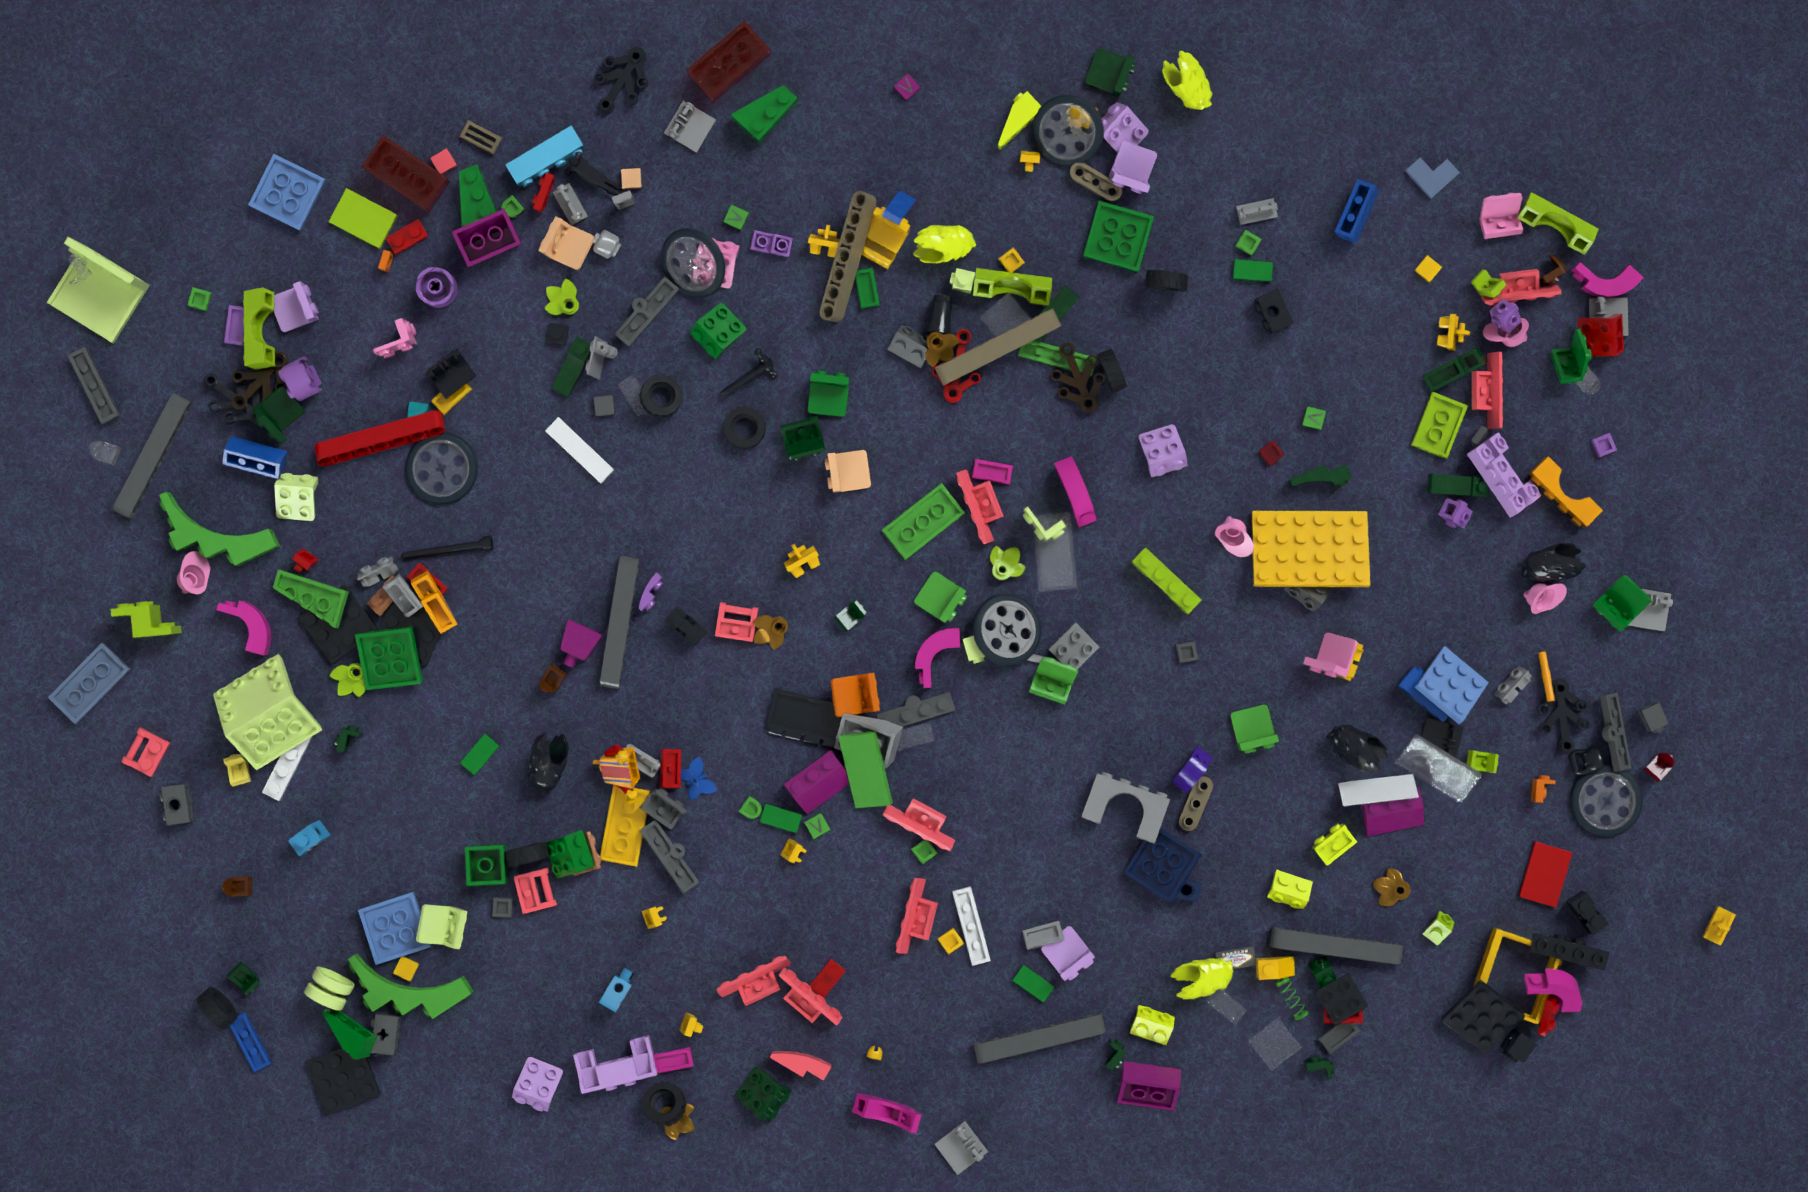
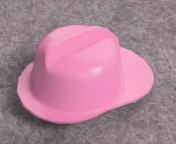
[1483,318,1529,347]
[1215,516,1254,557]
[177,551,210,595]
[1524,583,1567,614]

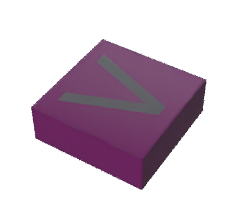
[894,73,921,101]

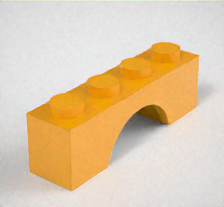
[1528,456,1603,527]

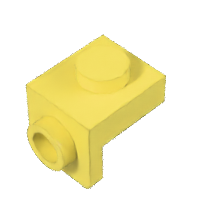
[223,754,251,787]

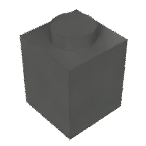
[1637,702,1669,733]

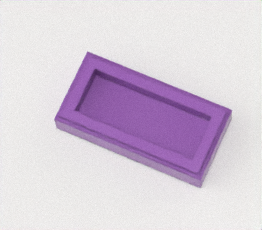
[224,305,244,346]

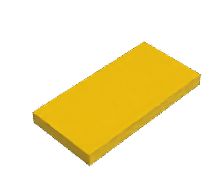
[600,785,650,867]

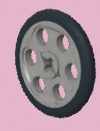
[973,594,1041,666]

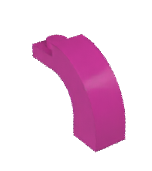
[1571,262,1644,298]
[1054,456,1097,527]
[217,600,271,655]
[915,628,960,688]
[1524,969,1582,1012]
[852,1093,922,1133]

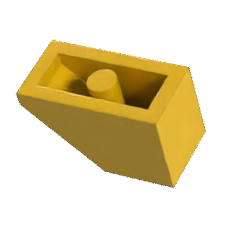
[1255,956,1295,980]

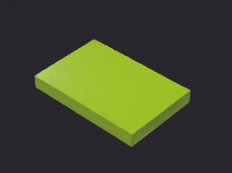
[329,188,398,249]
[1411,392,1468,459]

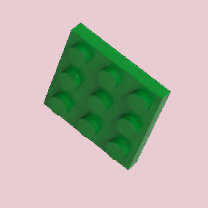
[1083,201,1154,272]
[355,626,423,690]

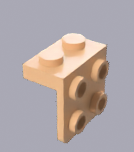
[538,216,594,270]
[825,450,871,493]

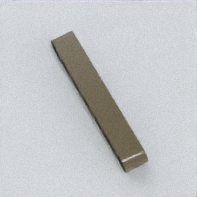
[820,191,876,322]
[934,308,1062,385]

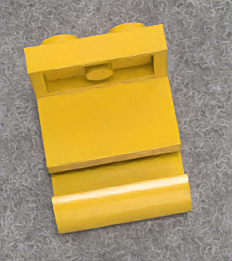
[862,207,910,269]

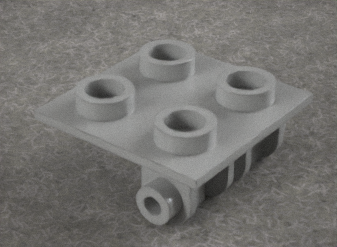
[664,101,716,153]
[1589,297,1628,336]
[586,336,618,380]
[1628,589,1673,632]
[1049,622,1099,669]
[935,1121,988,1175]

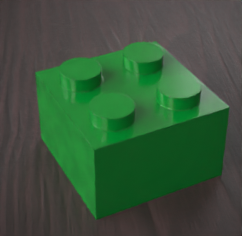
[465,844,509,886]

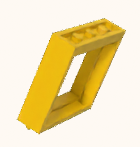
[1473,927,1562,1024]

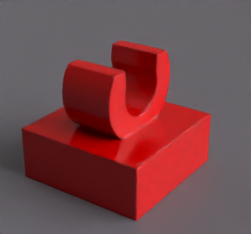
[292,548,319,573]

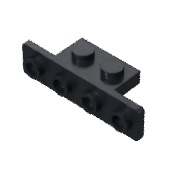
[1530,933,1609,971]

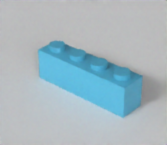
[505,126,585,187]

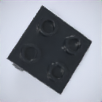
[426,349,476,399]
[1417,718,1464,764]
[1315,972,1368,1025]

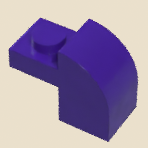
[1171,746,1212,793]

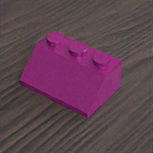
[452,208,521,267]
[784,750,850,814]
[1361,787,1424,836]
[1117,1062,1181,1111]

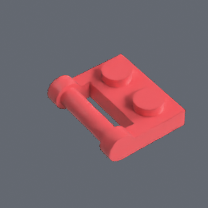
[715,602,758,642]
[121,727,170,777]
[514,868,557,914]

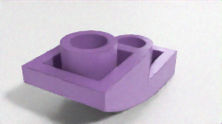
[750,230,793,257]
[639,572,663,611]

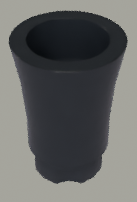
[925,294,952,335]

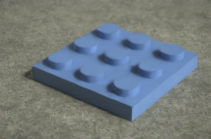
[248,154,326,231]
[1415,646,1489,724]
[358,892,432,965]

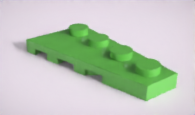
[273,569,349,628]

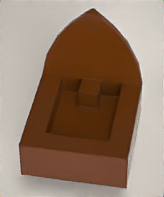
[1539,254,1568,285]
[539,664,567,693]
[221,876,252,897]

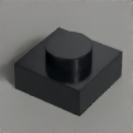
[546,323,569,345]

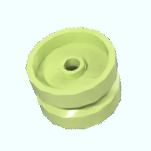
[304,967,355,1010]

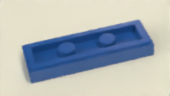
[882,191,916,225]
[230,1012,272,1072]

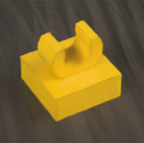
[1020,151,1040,172]
[780,838,806,863]
[641,906,667,929]
[679,1012,703,1037]

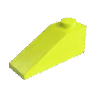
[998,91,1041,150]

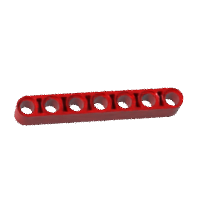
[314,411,445,466]

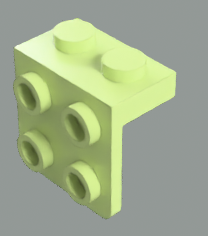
[274,473,318,521]
[1023,506,1066,542]
[416,904,467,949]

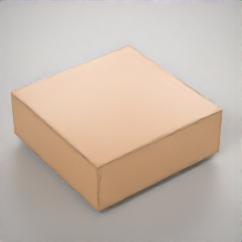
[621,168,642,189]

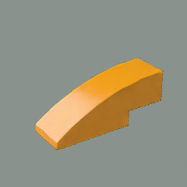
[411,571,457,634]

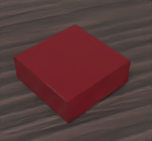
[1258,440,1285,467]

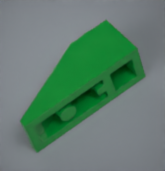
[322,1008,377,1060]

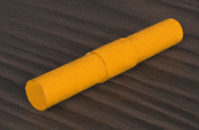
[1538,652,1555,702]

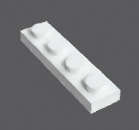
[262,736,313,801]

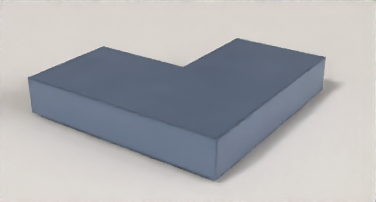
[1405,157,1460,199]

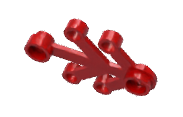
[932,329,981,403]

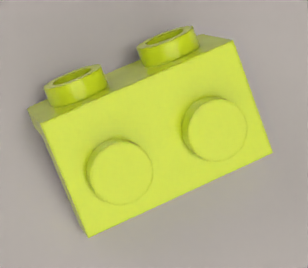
[1312,823,1357,866]
[1267,870,1313,909]
[1130,1005,1175,1045]

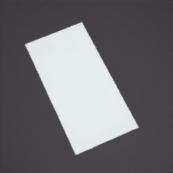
[1338,774,1419,806]

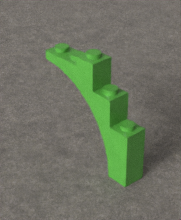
[159,492,280,566]
[348,953,474,1019]

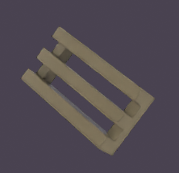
[459,120,503,155]

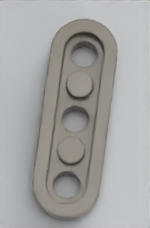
[1070,163,1122,202]
[1179,776,1213,831]

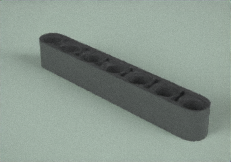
[113,393,192,519]
[600,556,640,689]
[1269,927,1403,964]
[973,1013,1106,1063]

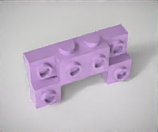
[1467,432,1541,518]
[573,1035,658,1094]

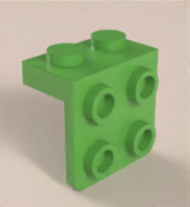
[914,572,967,623]
[1029,657,1078,705]
[1230,705,1279,754]

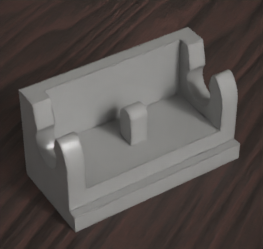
[382,574,423,617]

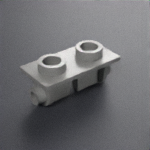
[553,183,588,226]
[1236,198,1278,225]
[358,556,398,587]
[1494,666,1532,705]
[626,744,661,778]

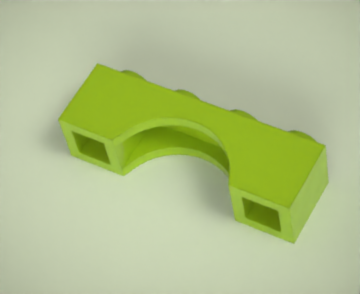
[1517,192,1598,255]
[973,268,1052,306]
[243,288,275,370]
[1131,547,1201,614]

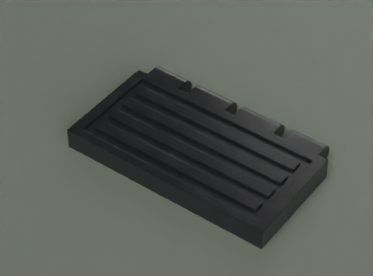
[766,688,842,750]

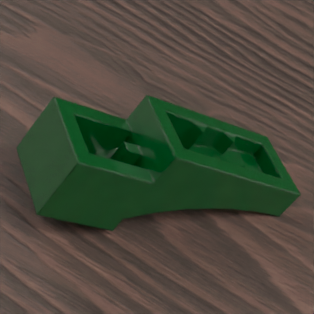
[1035,285,1080,343]
[551,336,591,398]
[1423,347,1487,392]
[1288,464,1352,488]
[1427,474,1490,498]

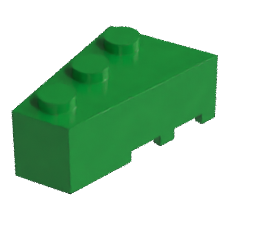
[731,85,798,144]
[459,164,497,227]

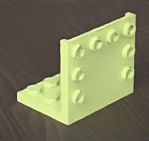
[47,237,150,343]
[213,654,322,770]

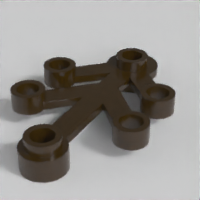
[1051,342,1105,413]
[231,351,289,411]

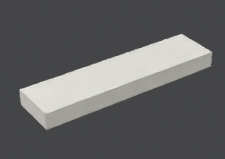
[545,417,614,484]
[952,886,991,966]

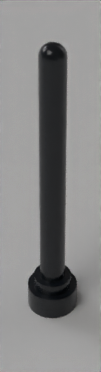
[401,535,494,559]

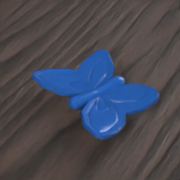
[681,757,717,800]

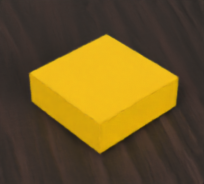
[998,247,1025,273]
[1414,255,1442,282]
[937,928,964,955]
[393,956,419,981]

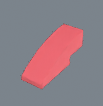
[770,1051,832,1080]

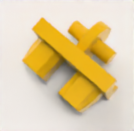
[808,225,840,258]
[1437,314,1470,351]
[784,544,820,578]
[1702,906,1736,946]

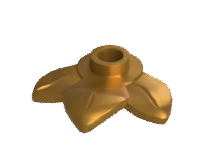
[925,331,959,367]
[753,615,788,650]
[1372,868,1411,906]
[660,1103,695,1140]

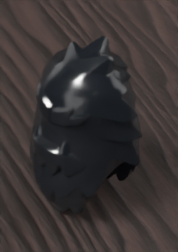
[1521,543,1586,582]
[1326,724,1388,774]
[527,732,569,794]

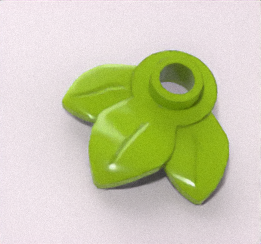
[545,279,579,315]
[990,546,1026,580]
[330,663,366,697]

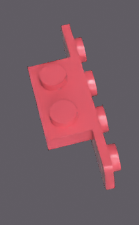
[1481,269,1561,305]
[1472,352,1503,430]
[956,470,1004,544]
[883,799,955,851]
[896,878,938,954]
[716,956,791,1006]
[779,968,842,1025]

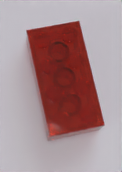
[686,20,771,103]
[361,135,450,213]

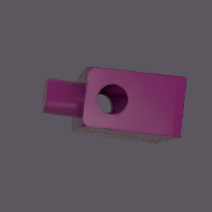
[560,620,603,668]

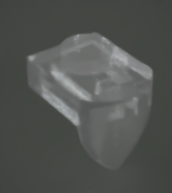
[68,253,92,284]
[1574,368,1601,394]
[89,440,122,466]

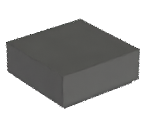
[594,395,615,417]
[1471,426,1489,448]
[1176,641,1198,663]
[492,897,513,918]

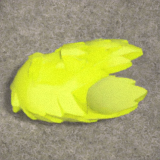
[1162,51,1212,110]
[913,225,976,263]
[1170,958,1234,999]

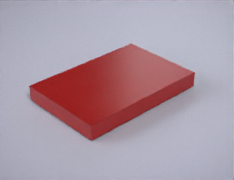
[1518,841,1573,908]

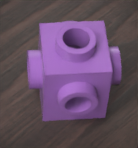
[1489,299,1522,334]
[1438,498,1473,528]

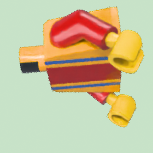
[592,744,640,805]

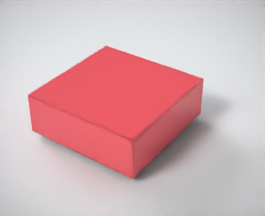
[430,148,457,175]

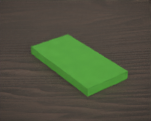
[882,483,965,560]
[838,731,893,808]

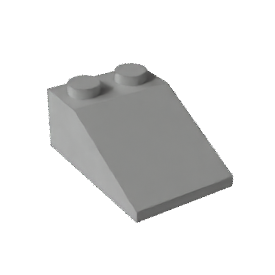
[834,713,903,769]

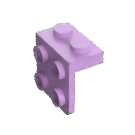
[1092,102,1148,153]
[1109,141,1157,194]
[274,281,319,332]
[1139,425,1188,477]
[1041,926,1095,981]
[512,1057,563,1112]

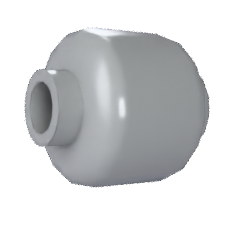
[593,230,621,259]

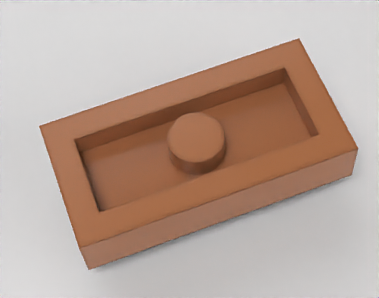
[367,575,395,616]

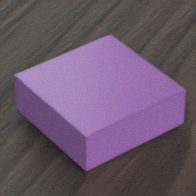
[1591,433,1617,458]

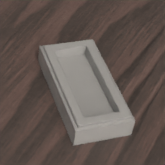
[612,190,636,210]
[1022,921,1065,950]

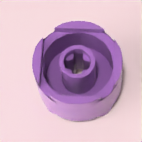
[416,267,458,308]
[278,356,322,401]

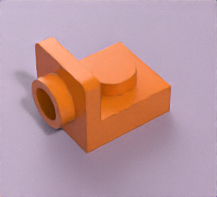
[1531,775,1556,803]

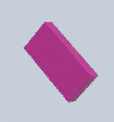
[972,459,1013,485]
[653,1047,694,1073]

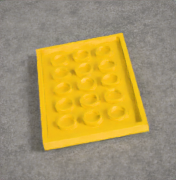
[1251,511,1370,587]

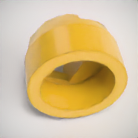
[866,1046,883,1061]

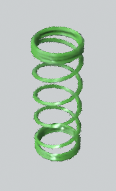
[1275,977,1308,1020]

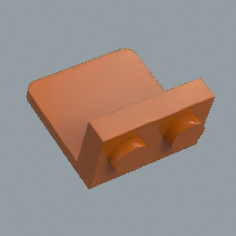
[831,673,880,717]

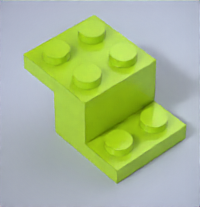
[111,601,182,638]

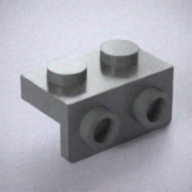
[887,325,934,368]
[1284,587,1332,612]
[639,788,687,830]

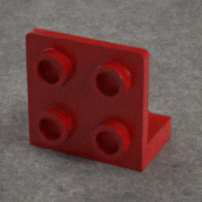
[1577,314,1624,356]

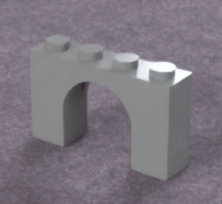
[1082,772,1170,844]

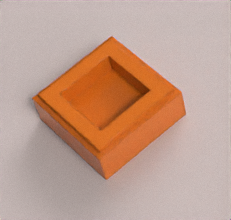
[378,250,394,272]

